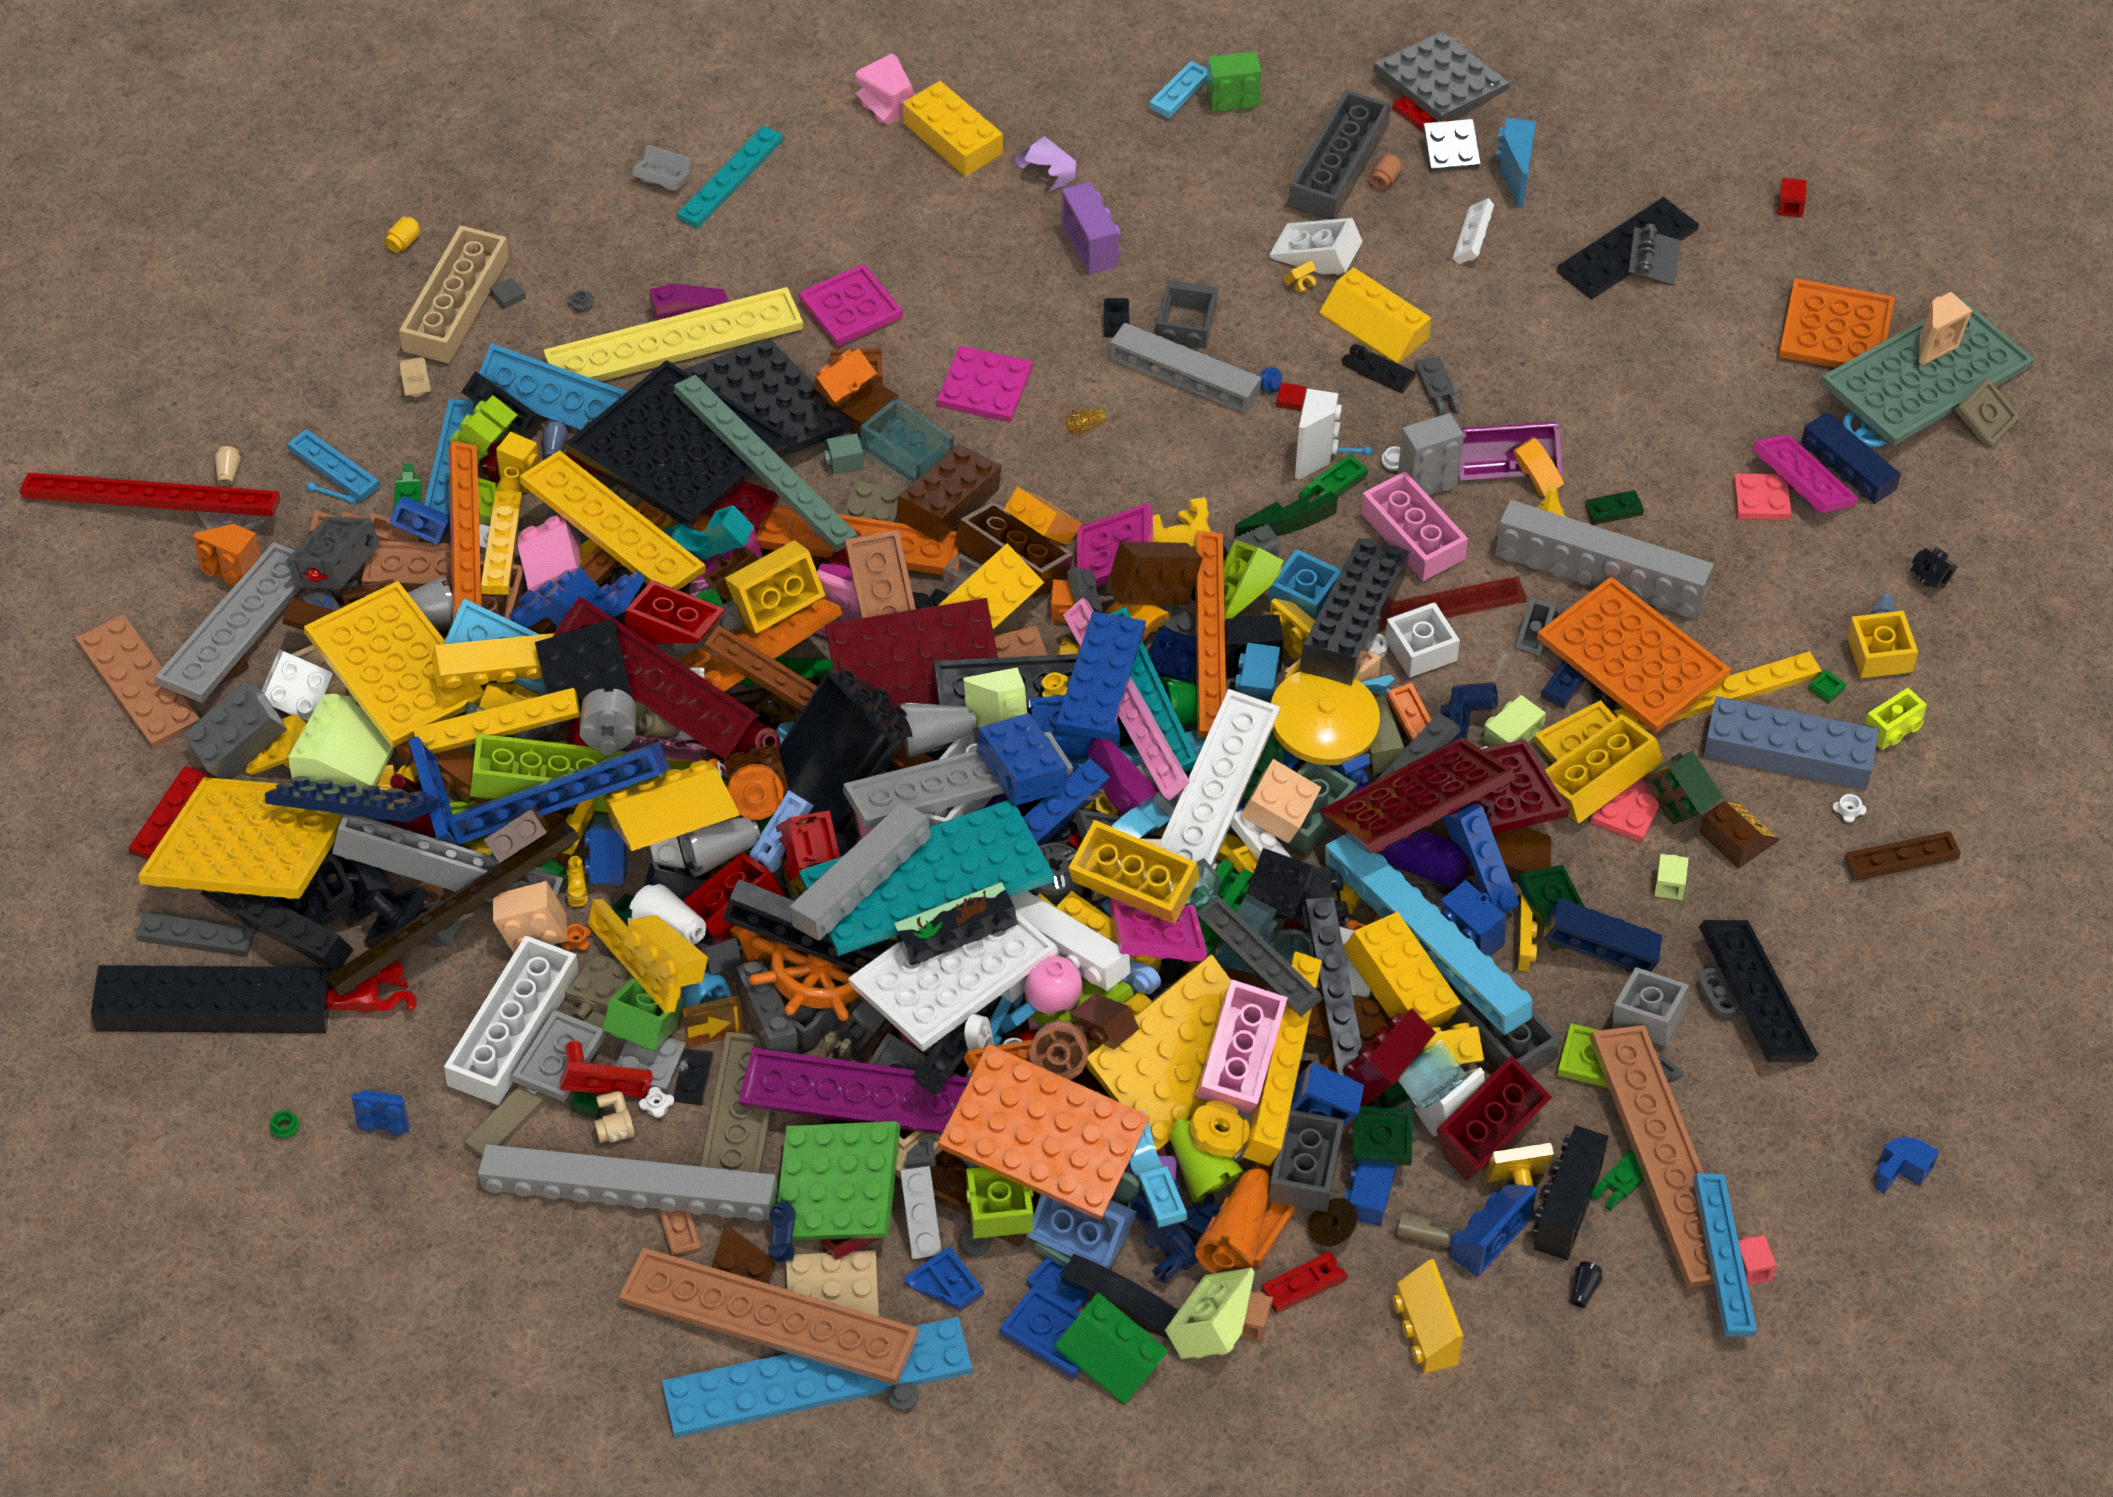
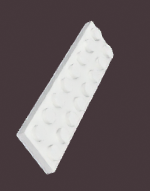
[1162,689,1280,894]

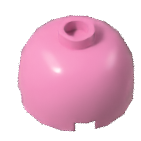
[1024,955,1082,1014]

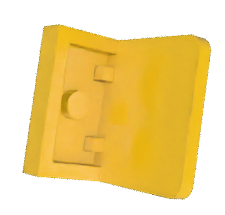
[246,714,307,776]
[1422,1023,1484,1070]

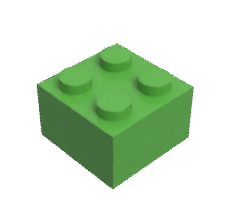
[1206,52,1262,112]
[602,978,684,1051]

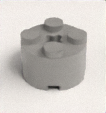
[579,689,636,755]

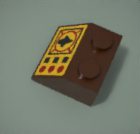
[1700,801,1779,869]

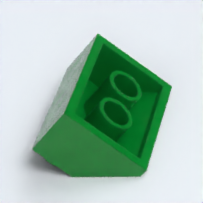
[1054,1293,1168,1405]

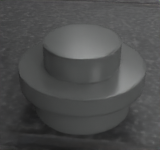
[888,1382,918,1411]

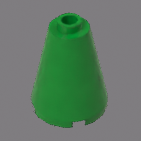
[1160,677,1197,728]

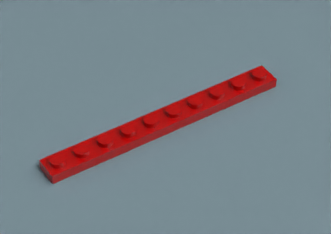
[19,472,281,517]

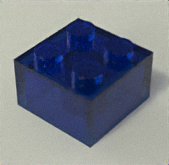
[1147,627,1197,685]

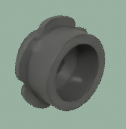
[569,290,594,312]

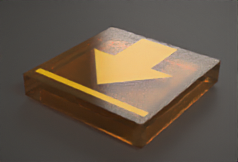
[682,996,743,1048]

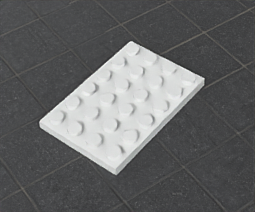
[848,911,1057,1051]

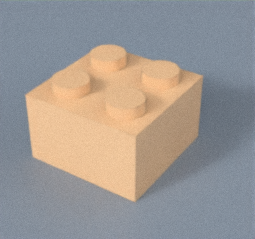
[1240,759,1321,844]
[493,881,567,954]

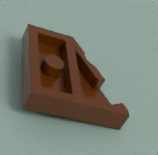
[711,1225,775,1284]

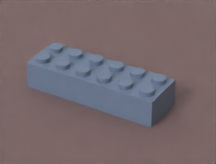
[1703,696,1879,790]

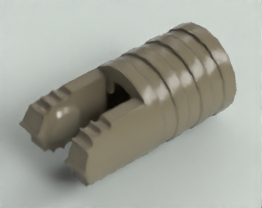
[825,1032,852,1061]
[1397,1210,1454,1246]

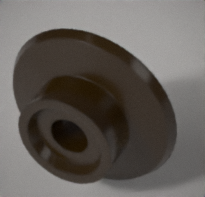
[1309,1198,1357,1247]

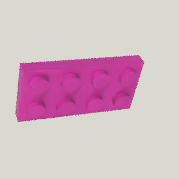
[1752,434,1859,513]

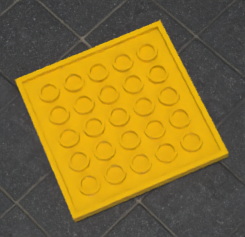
[138,777,344,899]

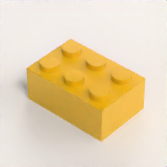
[725,540,826,634]

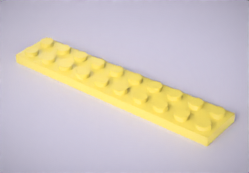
[543,287,803,382]

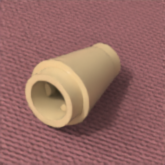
[215,446,241,486]

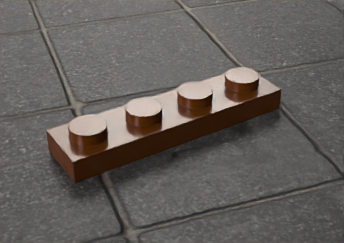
[1844,831,1961,881]

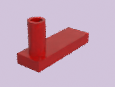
[559,1041,653,1098]

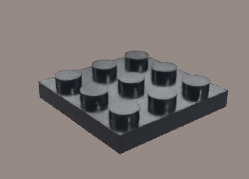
[535,619,635,713]

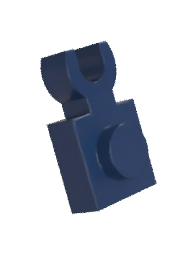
[1178,1194,1224,1240]

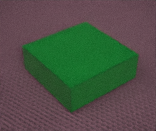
[1808,669,1847,704]

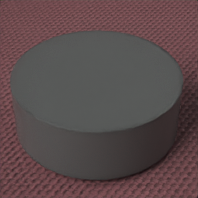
[961,1227,990,1257]

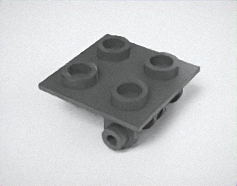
[1628,224,1681,285]

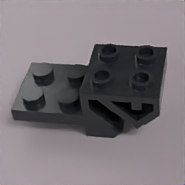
[273,855,397,927]

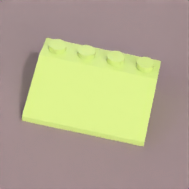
[288,693,396,787]

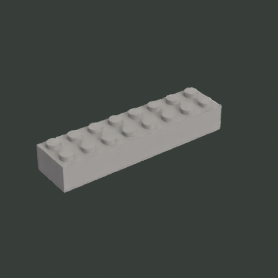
[1495,500,1714,619]

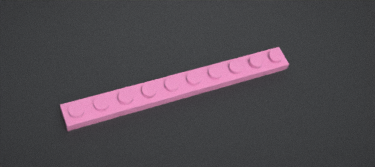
[1063,598,1190,800]

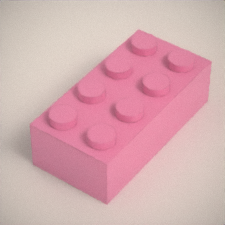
[1361,471,1468,581]
[1195,980,1288,1115]

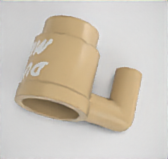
[594,1091,635,1143]

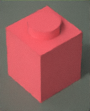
[1738,1235,1776,1285]

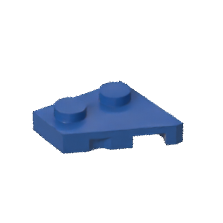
[903,1246,985,1311]

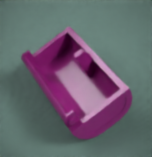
[1458,421,1563,480]

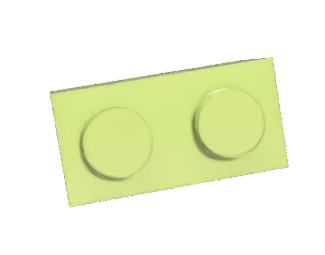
[1483,695,1546,747]

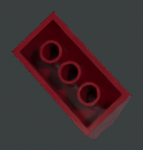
[1436,1055,1552,1181]

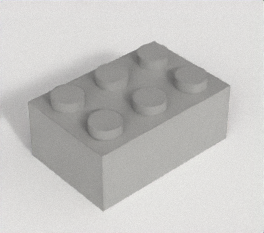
[1397,413,1464,496]

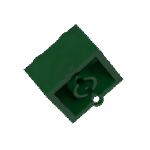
[1643,751,1723,824]

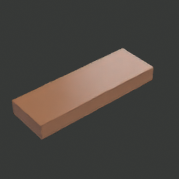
[658,1209,701,1257]

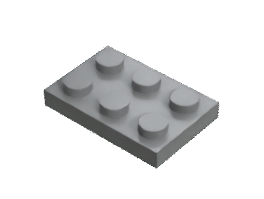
[512,1010,606,1102]

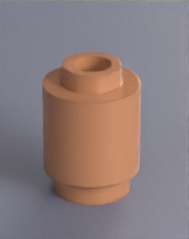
[1369,154,1402,190]

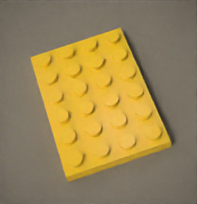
[304,581,485,748]
[1086,954,1231,1151]

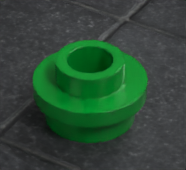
[269,1110,299,1139]

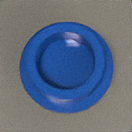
[1259,367,1282,393]

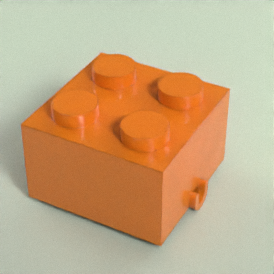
[813,348,877,407]

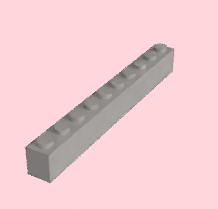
[478,1144,778,1221]

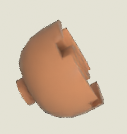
[1029,1020,1089,1080]

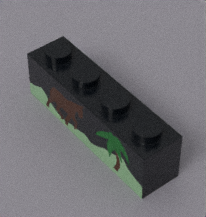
[894,882,1018,966]

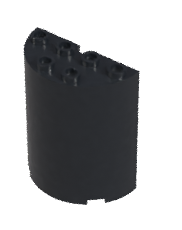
[779,669,910,834]

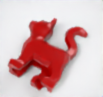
[326,960,417,1014]

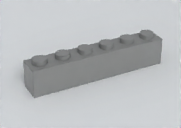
[1110,322,1261,414]
[789,802,931,941]

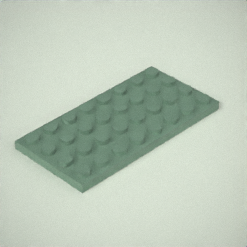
[1820,298,2035,446]

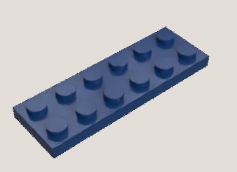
[1056,612,1146,740]

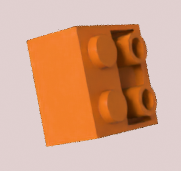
[193,524,261,585]

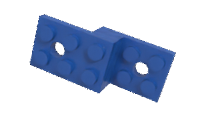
[509,567,645,628]

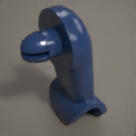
[768,1201,796,1262]

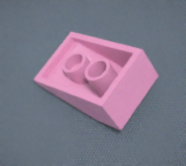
[518,515,581,592]

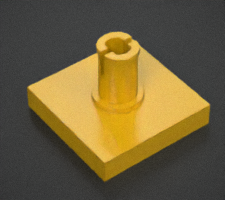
[1485,1143,1553,1186]

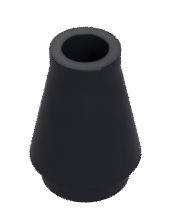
[1569,1261,1603,1308]

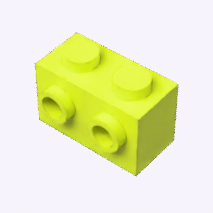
[1865,688,1927,750]

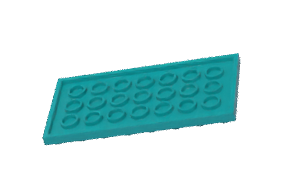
[799,800,1054,956]

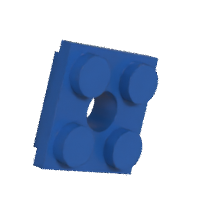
[351,1090,410,1135]

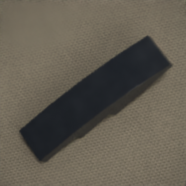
[1061,1254,1179,1339]

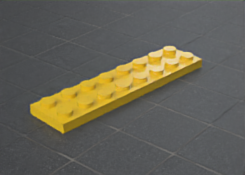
[520,450,705,590]

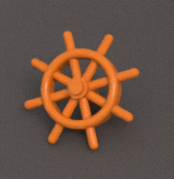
[749,937,860,1021]

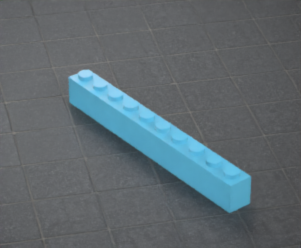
[1325,835,1533,1035]

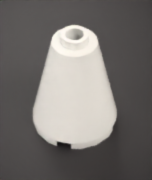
[628,884,706,945]

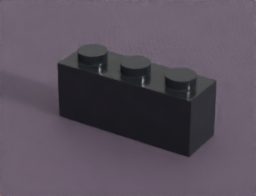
[461,371,545,439]

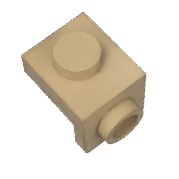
[399,357,431,397]

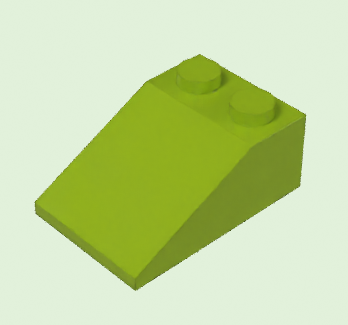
[1223,540,1284,621]

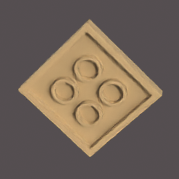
[786,1250,879,1316]

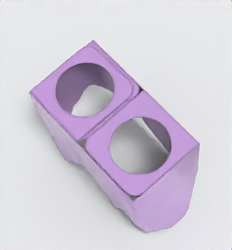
[1014,136,1076,192]

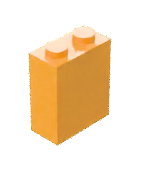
[1004,487,1082,545]

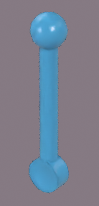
[1337,446,1373,456]
[306,482,358,505]

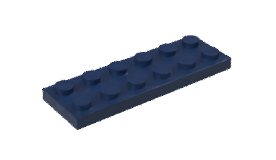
[265,776,439,822]

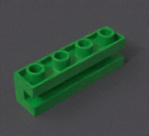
[1181,859,1253,965]

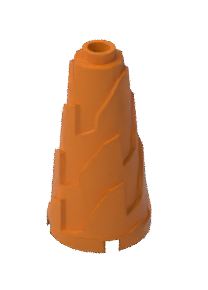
[1195,1168,1271,1273]

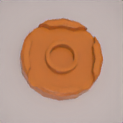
[727,764,783,820]

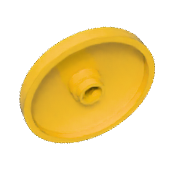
[1271,671,1380,765]

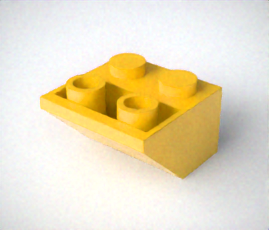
[1270,599,1315,660]

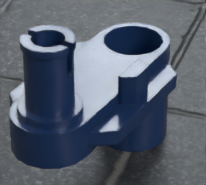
[1440,682,1498,743]
[1130,1177,1198,1283]

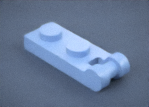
[749,790,813,872]

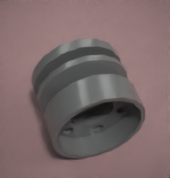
[1028,843,1084,907]

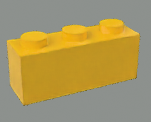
[624,915,708,988]

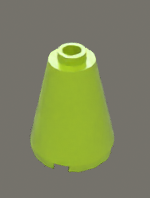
[1169,1117,1244,1203]

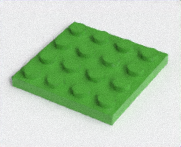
[777,1121,900,1241]

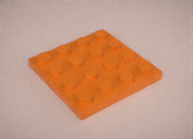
[1779,278,1895,368]

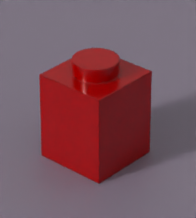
[1778,177,1807,218]

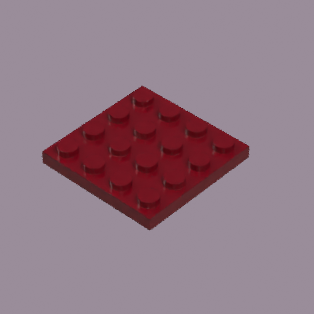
[1473,739,1569,834]

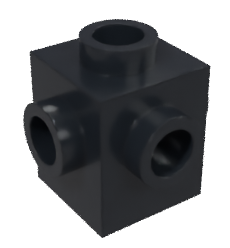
[1911,547,1958,589]

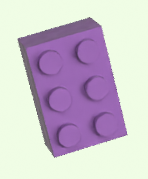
[1061,182,1121,275]

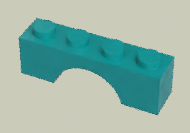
[663,505,754,560]

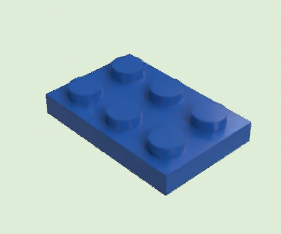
[999,1285,1081,1379]

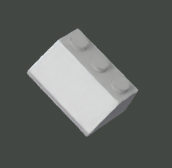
[1295,389,1342,479]

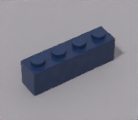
[1801,412,1901,504]
[1543,898,1662,972]

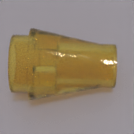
[1066,408,1107,435]

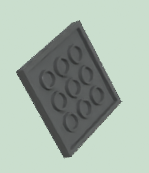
[1373,31,1509,122]

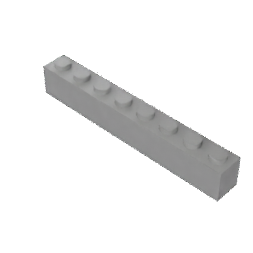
[332,814,563,903]

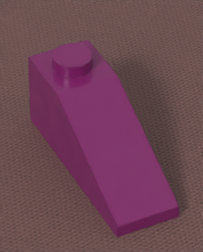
[649,283,729,321]
[1087,738,1159,815]

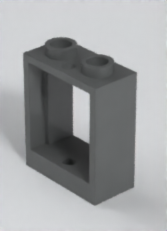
[1156,280,1218,348]

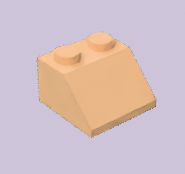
[1919,292,1972,365]

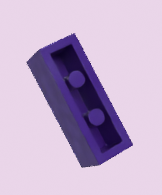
[1380,830,1468,889]

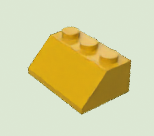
[1392,1259,1463,1373]

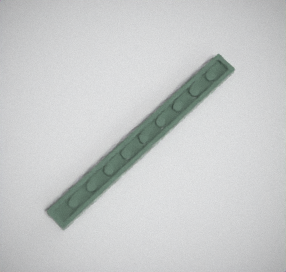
[674,375,858,552]

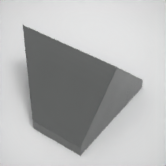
[1515,596,1563,656]

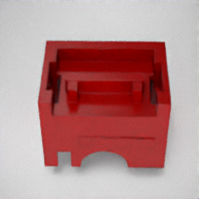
[776,811,840,881]

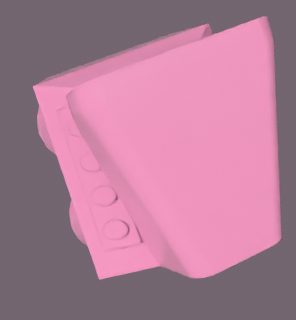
[855,54,916,125]

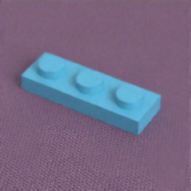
[1149,61,1207,119]

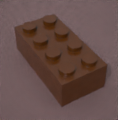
[896,444,1002,542]
[954,501,1074,598]

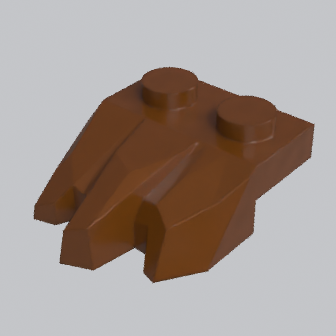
[704,548,759,603]

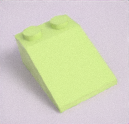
[1165,1268,1254,1359]

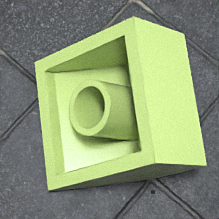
[963,668,1027,728]

